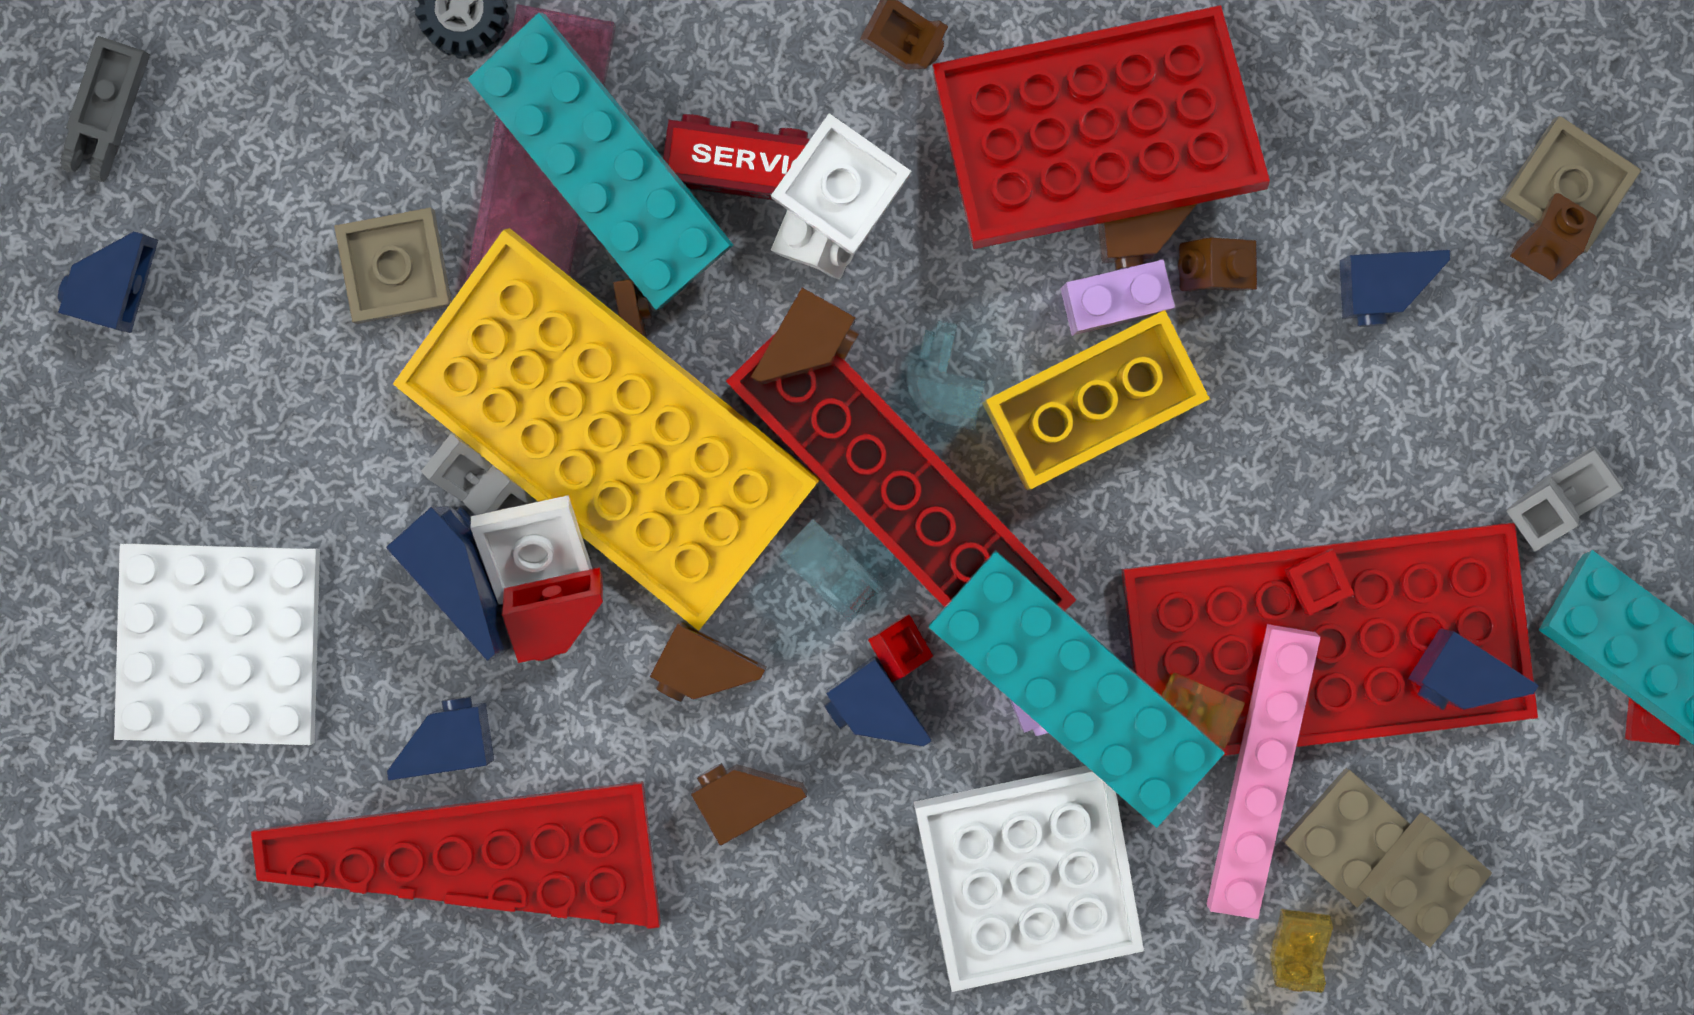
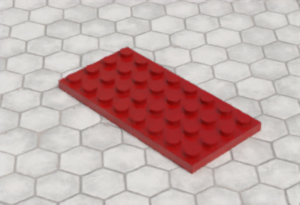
[1121,523,1538,756]

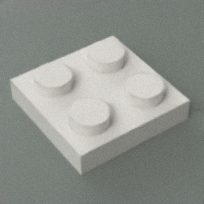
[771,113,911,256]
[471,495,592,605]

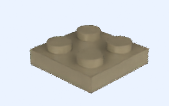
[1499,116,1641,254]
[334,207,452,324]
[1281,768,1410,908]
[1358,812,1492,948]

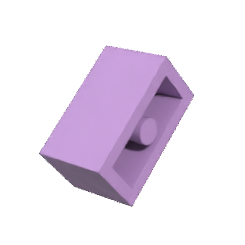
[1060,260,1175,336]

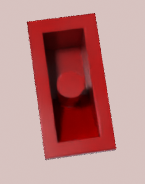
[502,567,603,663]

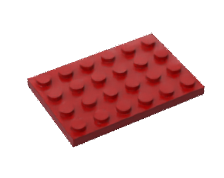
[932,5,1270,249]

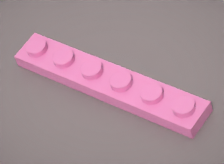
[1207,624,1320,919]

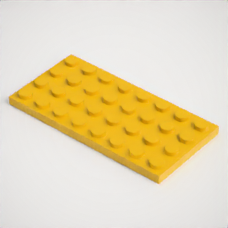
[393,228,821,631]

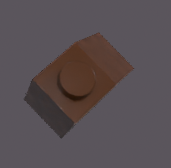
[1098,204,1197,271]
[751,287,859,385]
[650,622,767,702]
[691,763,808,846]

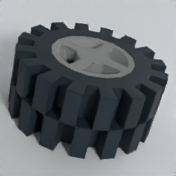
[415,0,509,59]

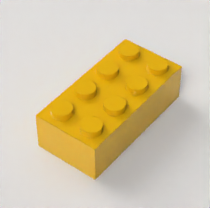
[982,310,1210,490]

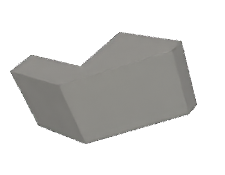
[421,433,538,515]
[1506,446,1623,551]

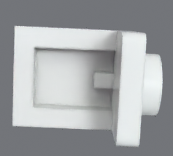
[771,210,853,279]

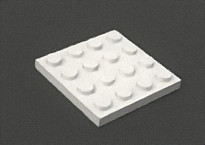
[114,544,320,745]
[914,766,1144,992]

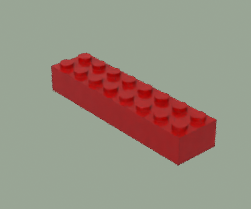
[726,333,1077,611]

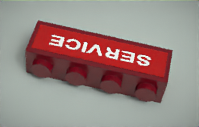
[663,114,810,201]

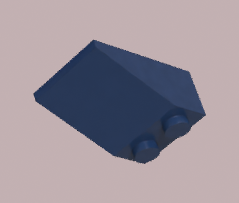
[386,506,511,661]

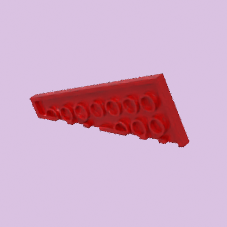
[251,781,661,929]

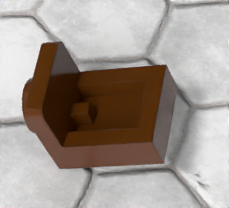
[860,0,948,70]
[1510,193,1597,281]
[1178,237,1257,292]
[613,279,652,338]

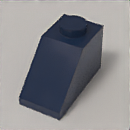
[58,231,158,333]
[1339,250,1450,327]
[1408,629,1539,710]
[824,657,932,747]
[387,696,494,781]

